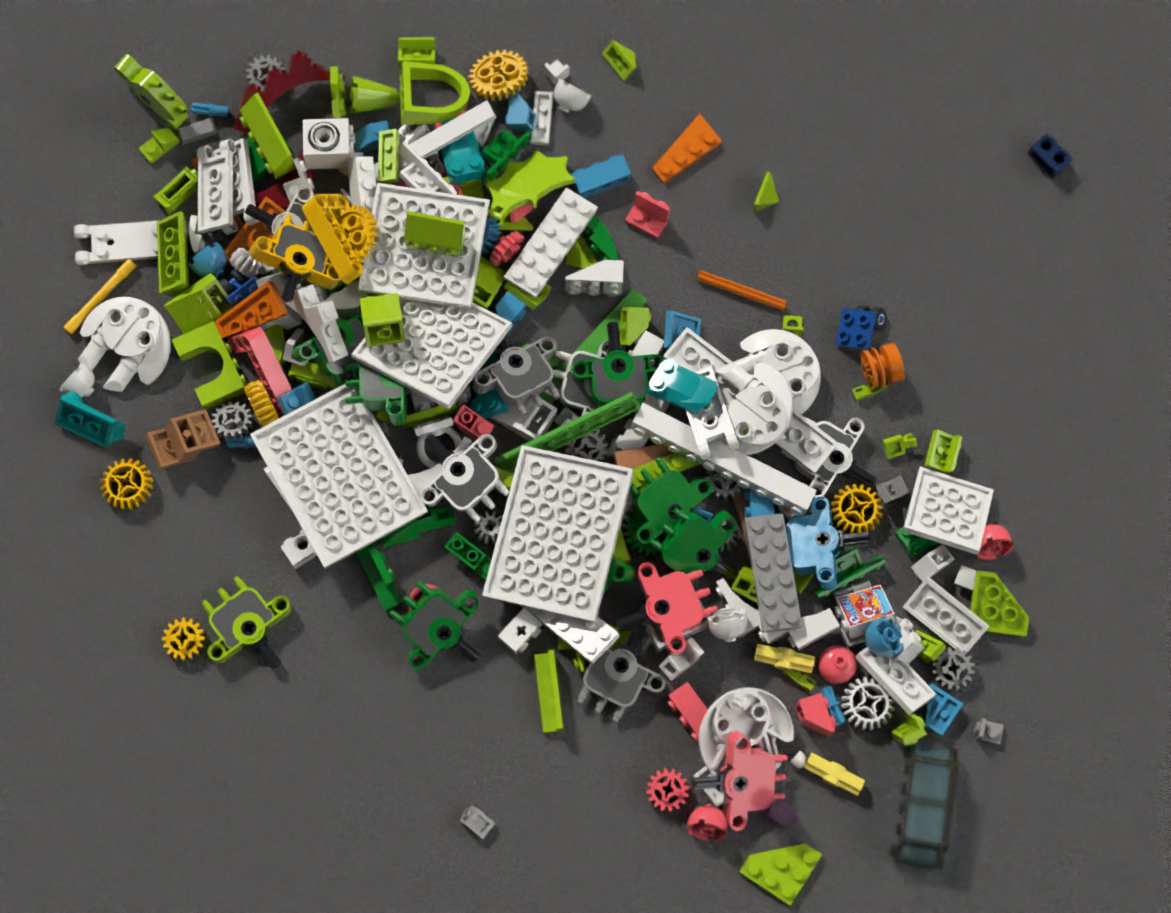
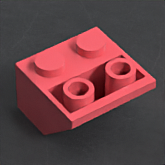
[795,693,836,737]

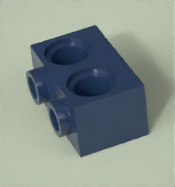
[1027,133,1073,179]

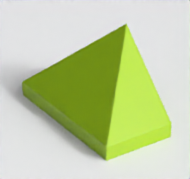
[602,41,636,81]
[753,172,779,212]
[498,215,533,231]
[566,235,598,269]

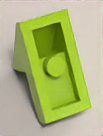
[138,128,180,164]
[915,630,946,663]

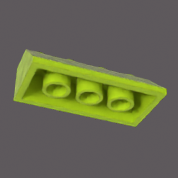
[240,93,296,179]
[157,211,190,297]

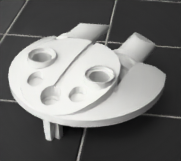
[78,297,171,392]
[734,329,821,415]
[716,362,793,455]
[699,687,794,771]

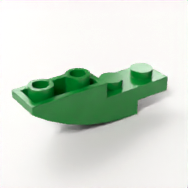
[583,214,618,261]
[379,505,456,548]
[444,532,491,583]

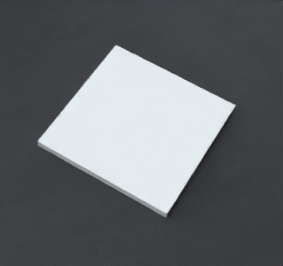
[357,183,490,309]
[351,298,512,410]

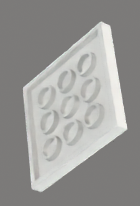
[903,466,994,555]

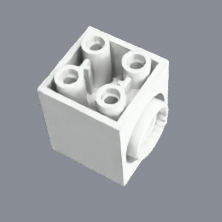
[303,118,355,169]

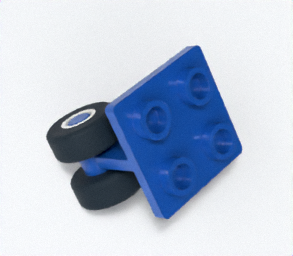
[219,269,258,308]
[836,305,887,350]

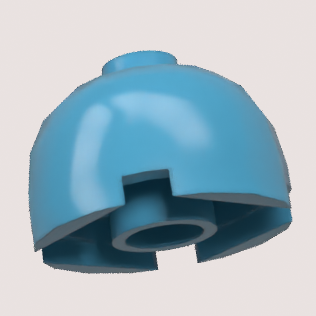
[189,242,227,278]
[865,616,903,657]

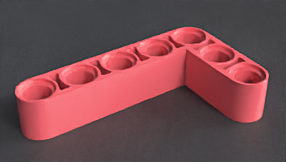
[228,327,292,418]

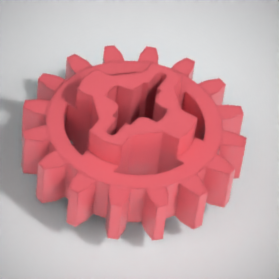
[489,231,524,267]
[646,768,689,812]

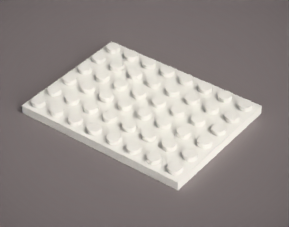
[250,384,428,569]
[482,445,634,622]

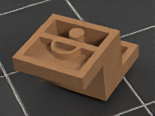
[145,409,220,470]

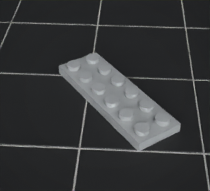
[744,513,802,633]

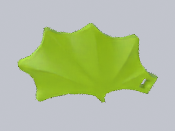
[486,150,575,222]

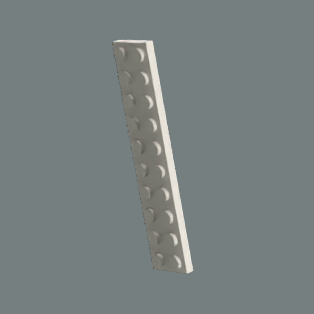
[663,327,838,474]

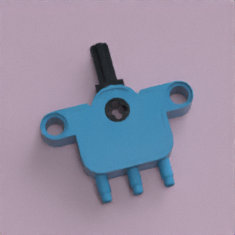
[785,496,871,590]

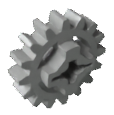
[246,55,286,91]
[211,401,254,441]
[566,429,608,461]
[704,470,745,501]
[932,647,975,689]

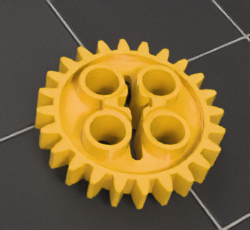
[469,50,529,101]
[335,205,379,263]

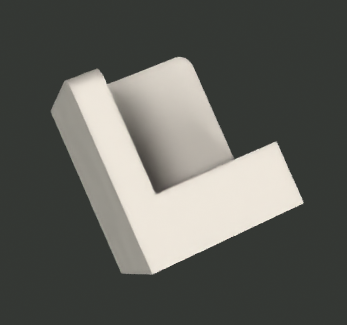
[544,60,570,86]

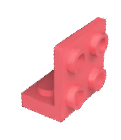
[625,191,670,240]

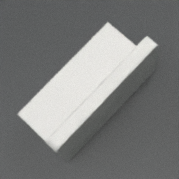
[283,328,309,366]

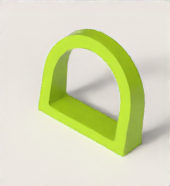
[399,61,470,125]

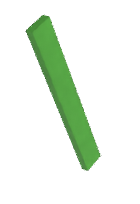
[539,289,647,405]
[495,392,641,472]

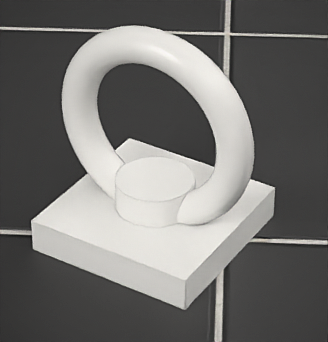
[413,415,462,468]

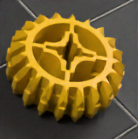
[244,380,279,428]
[100,458,153,510]
[831,484,883,534]

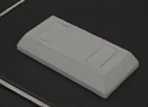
[177,117,218,146]

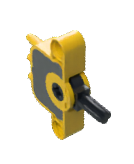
[249,213,341,303]

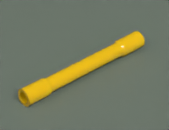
[63,259,136,335]

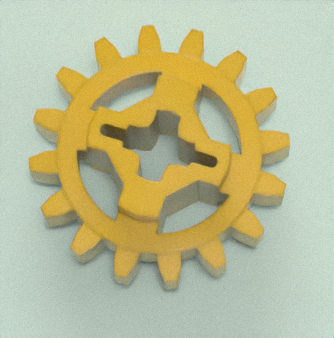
[162,617,206,661]

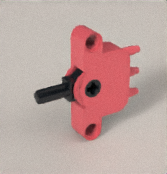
[617,562,718,656]
[691,730,787,831]

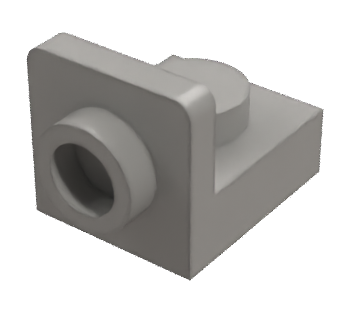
[554,407,579,426]
[974,718,1004,745]
[460,806,495,839]

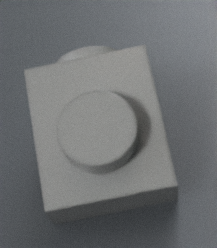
[876,476,909,503]

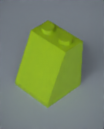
[360,293,405,347]

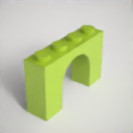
[172,321,248,410]

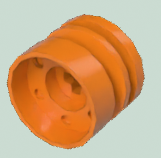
[860,342,905,389]

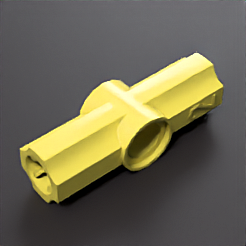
[754,644,815,674]
[804,753,865,796]

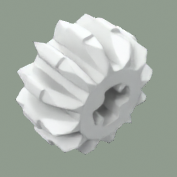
[230,248,262,278]
[474,512,503,544]

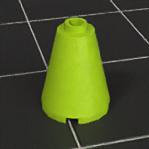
[349,76,400,113]

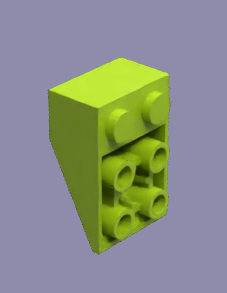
[473,256,507,310]
[164,273,232,334]

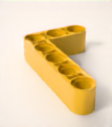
[302,194,364,284]

